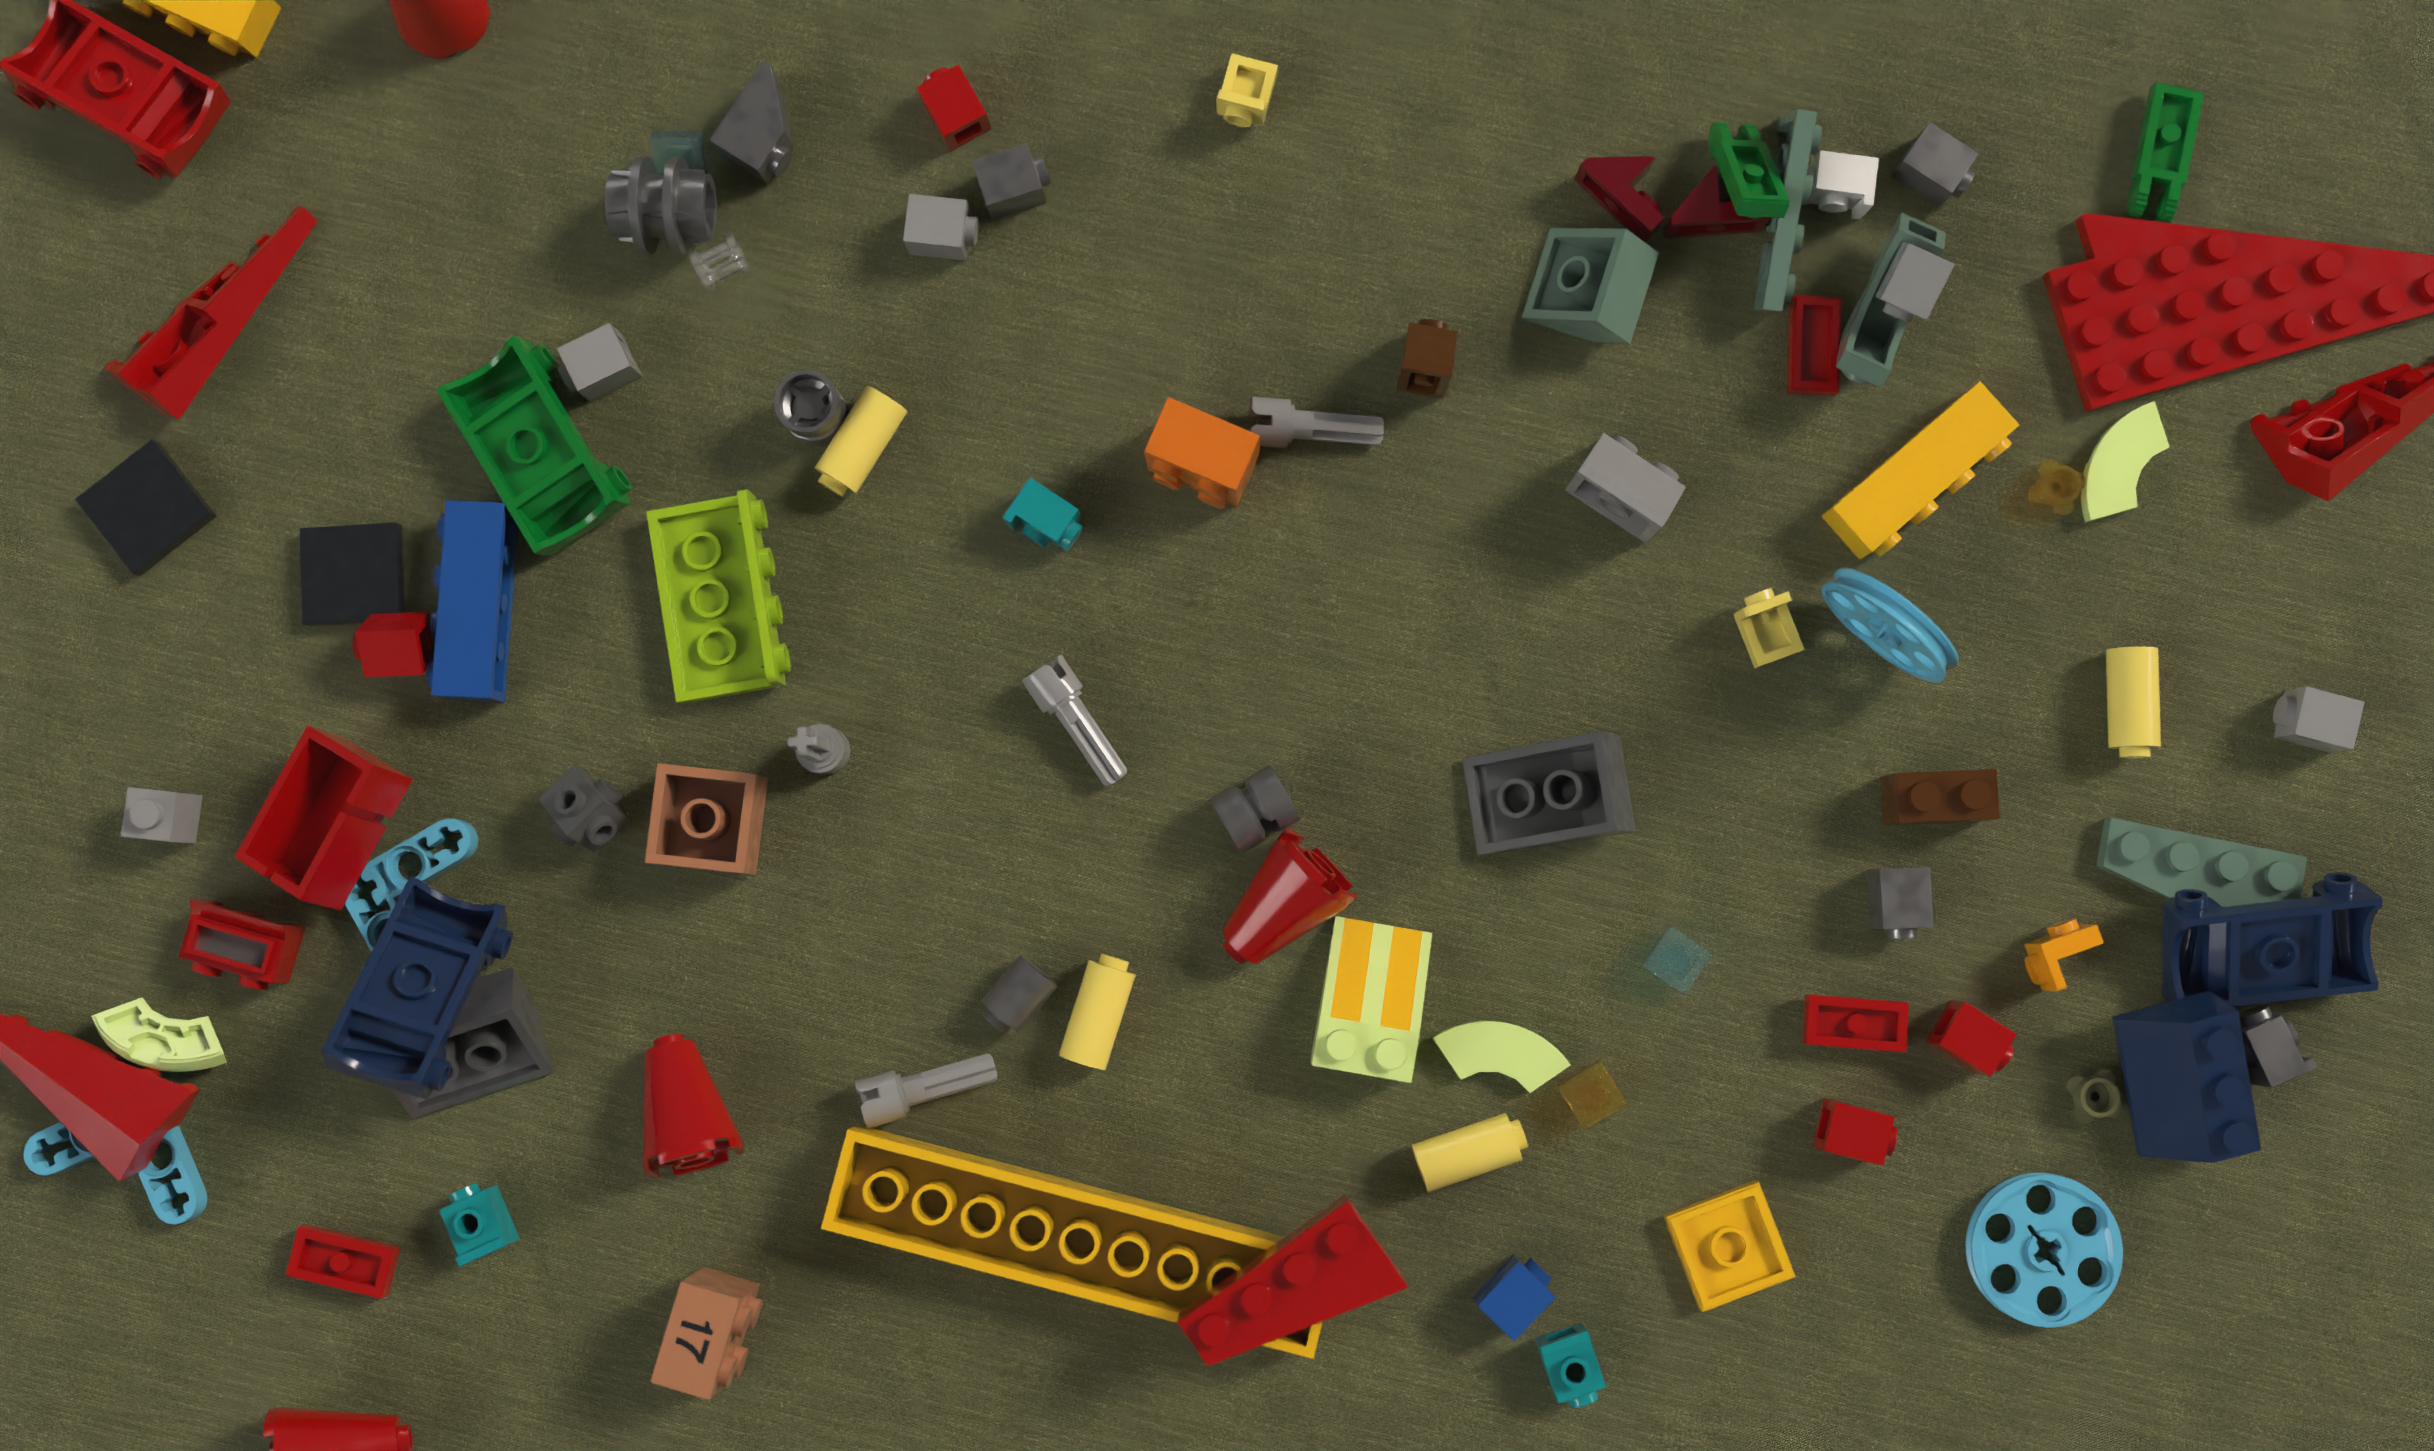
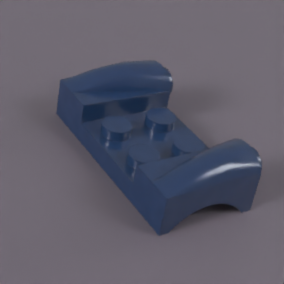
[2162,872,2383,1007]
[321,877,513,1099]

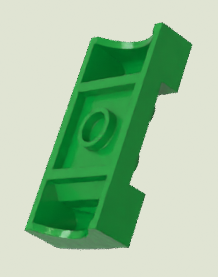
[436,336,632,556]

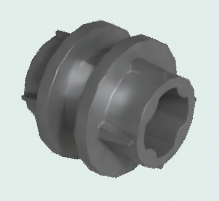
[605,156,717,255]

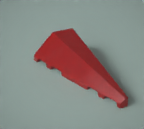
[104,206,318,420]
[2250,360,2434,502]
[0,1013,200,1182]

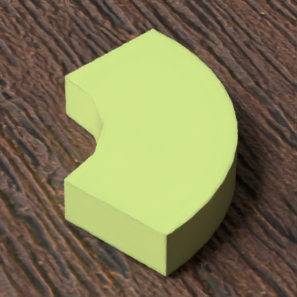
[2081,401,2169,523]
[91,997,227,1072]
[1431,1021,1571,1093]

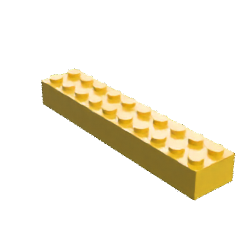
[821,1124,1323,1359]

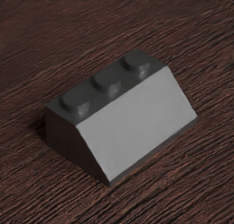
[391,967,553,1119]

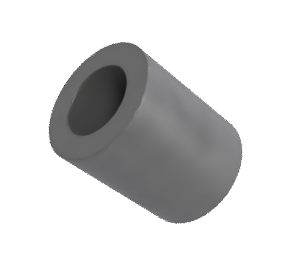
[981,955,1057,1034]

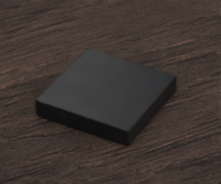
[75,439,217,576]
[300,522,405,626]

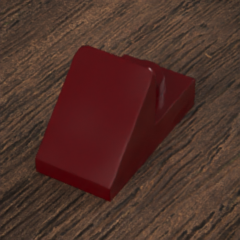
[1574,156,1664,242]
[1663,166,1770,238]

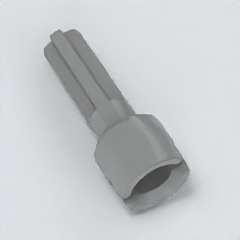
[1247,396,1384,448]
[1022,654,1127,786]
[787,724,851,774]
[855,1054,997,1129]

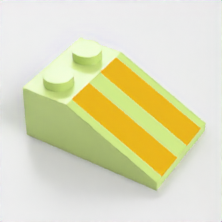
[1310,916,1432,1083]

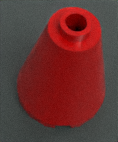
[388,0,490,59]
[1222,828,1358,965]
[642,1033,744,1178]
[263,1407,413,1451]

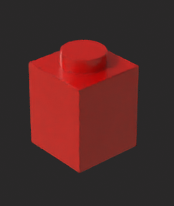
[916,64,991,152]
[352,612,435,678]
[1925,1000,2017,1077]
[1812,1098,1898,1166]

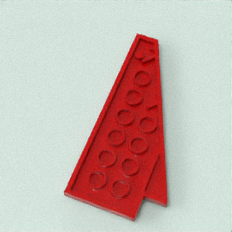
[2042,213,2434,413]

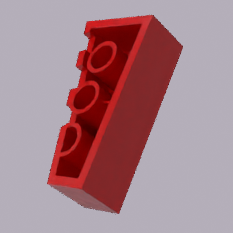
[1177,1194,1409,1367]

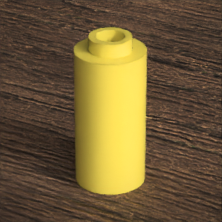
[814,385,907,497]
[2106,647,2161,758]
[1059,953,1136,1070]
[1411,1113,1528,1193]

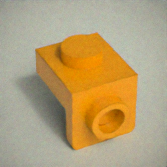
[2024,918,2104,992]

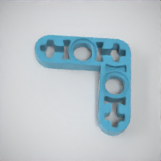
[345,819,478,952]
[23,1122,208,1225]

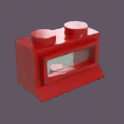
[178,899,306,990]

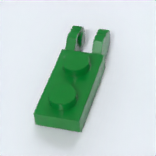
[2126,82,2204,223]
[1708,122,1790,219]

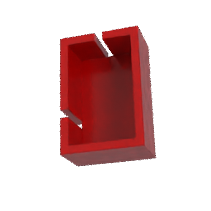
[234,725,413,911]

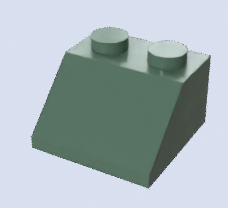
[1522,228,1659,344]

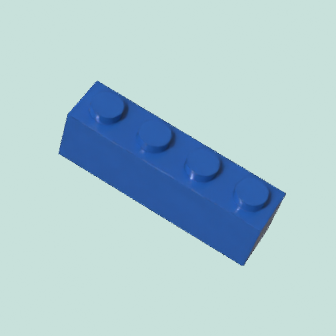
[426,500,518,703]

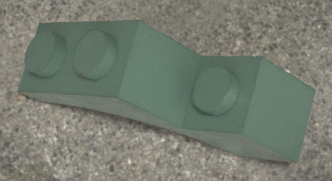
[1836,212,1946,388]

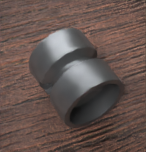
[774,369,848,446]
[1210,765,1301,854]

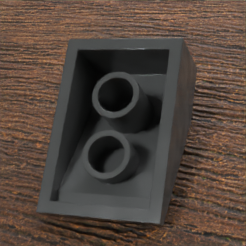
[1462,731,1636,855]

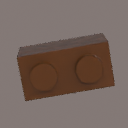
[1880,769,2000,825]

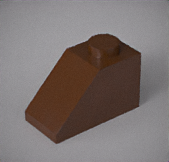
[1396,319,1458,399]

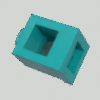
[1002,477,1083,551]
[439,1182,520,1267]
[1534,1322,1607,1408]

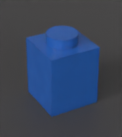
[1473,1254,1556,1341]

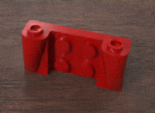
[0,0,232,180]

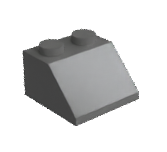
[1565,433,1686,543]

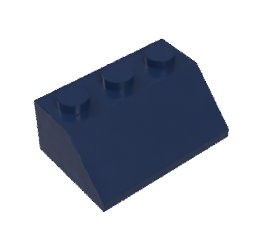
[2112,991,2261,1163]

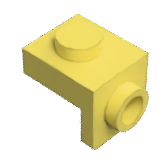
[1216,53,1278,127]
[1733,588,1805,669]

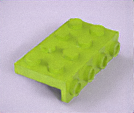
[646,489,791,704]

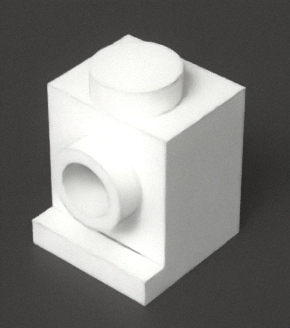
[1806,150,1879,219]

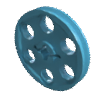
[1821,568,1959,683]
[1965,1172,2123,1327]

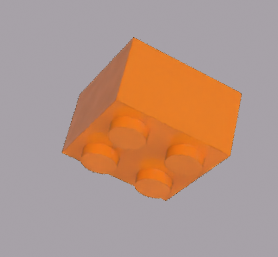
[1144,397,1260,509]

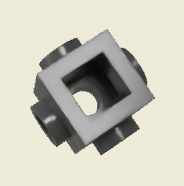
[538,765,630,853]

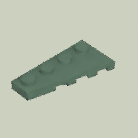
[1754,109,1822,312]
[2096,818,2307,907]

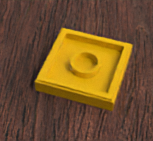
[1663,1180,1796,1312]

